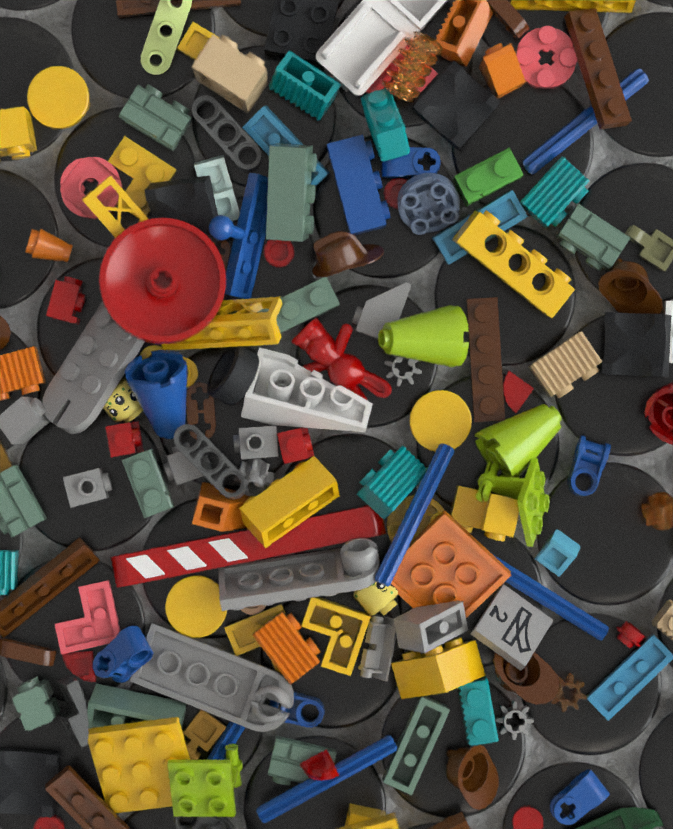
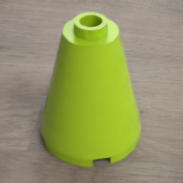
[378,305,469,367]
[475,404,562,478]

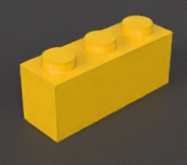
[239,456,340,548]

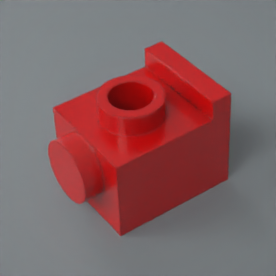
[46,276,86,325]
[106,421,144,457]
[277,427,314,464]

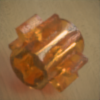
[642,492,673,530]
[550,673,587,712]

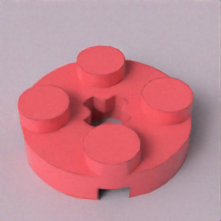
[516,26,577,89]
[60,157,123,219]

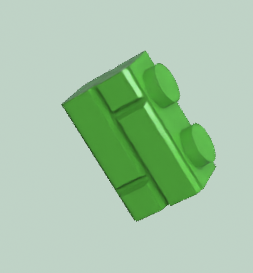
[452,148,524,207]

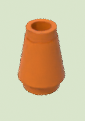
[25,228,73,263]

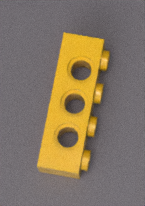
[452,210,575,318]

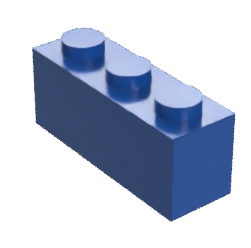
[327,134,391,235]

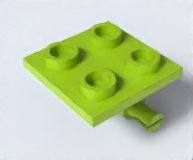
[476,458,550,547]
[168,744,243,817]

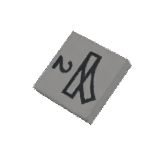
[471,584,553,670]

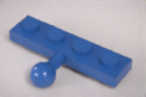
[209,173,268,299]

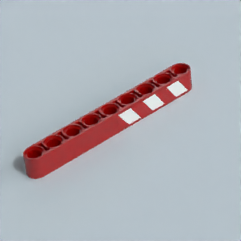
[111,505,387,588]

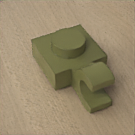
[625,225,673,272]

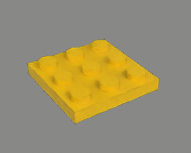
[88,717,190,813]

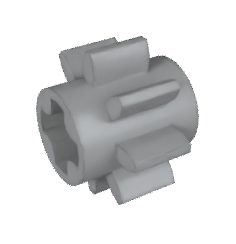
[384,355,422,386]
[234,458,275,496]
[495,700,534,740]

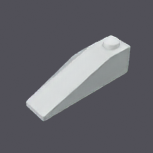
[241,347,372,432]

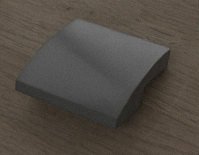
[56,676,89,748]

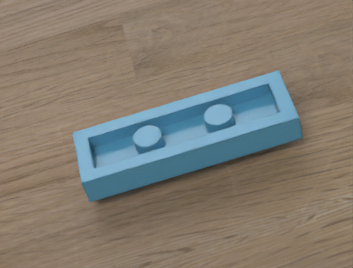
[242,106,330,187]
[432,190,528,265]
[586,634,673,721]

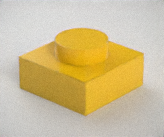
[177,22,220,61]

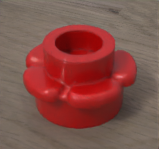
[617,621,645,648]

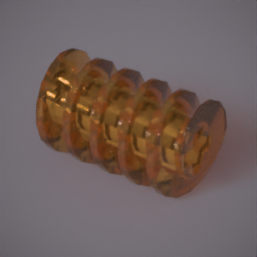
[381,31,443,102]

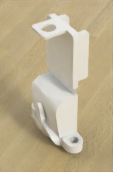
[316,0,448,96]

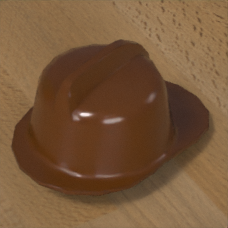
[312,231,384,278]
[598,258,663,314]
[494,651,559,705]
[446,745,499,810]

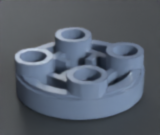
[397,173,460,235]

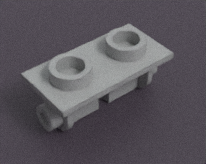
[358,614,397,681]

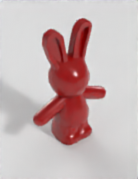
[291,318,392,401]

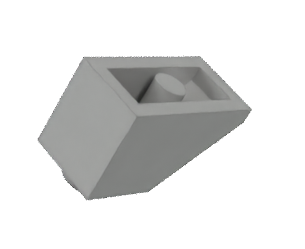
[352,282,412,340]
[394,601,468,653]

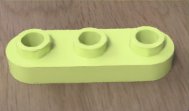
[141,0,192,75]

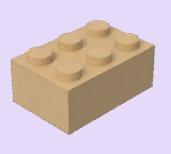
[192,35,268,114]

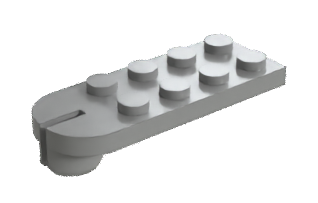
[42,301,145,434]
[218,538,380,611]
[130,623,294,732]

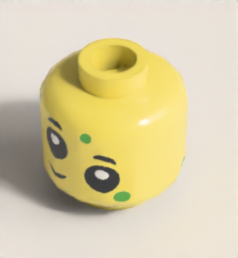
[103,377,143,423]
[353,582,398,616]

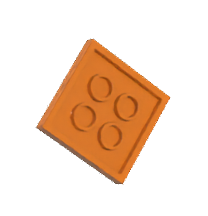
[391,510,511,618]

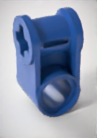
[382,147,441,178]
[567,435,611,496]
[93,626,153,683]
[269,691,325,728]
[549,769,610,825]

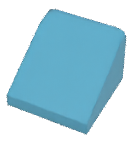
[535,529,581,577]

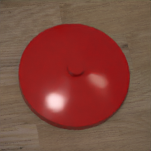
[99,218,226,344]

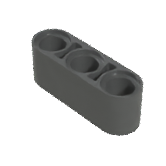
[192,95,262,173]
[174,424,247,500]

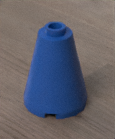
[125,350,188,439]

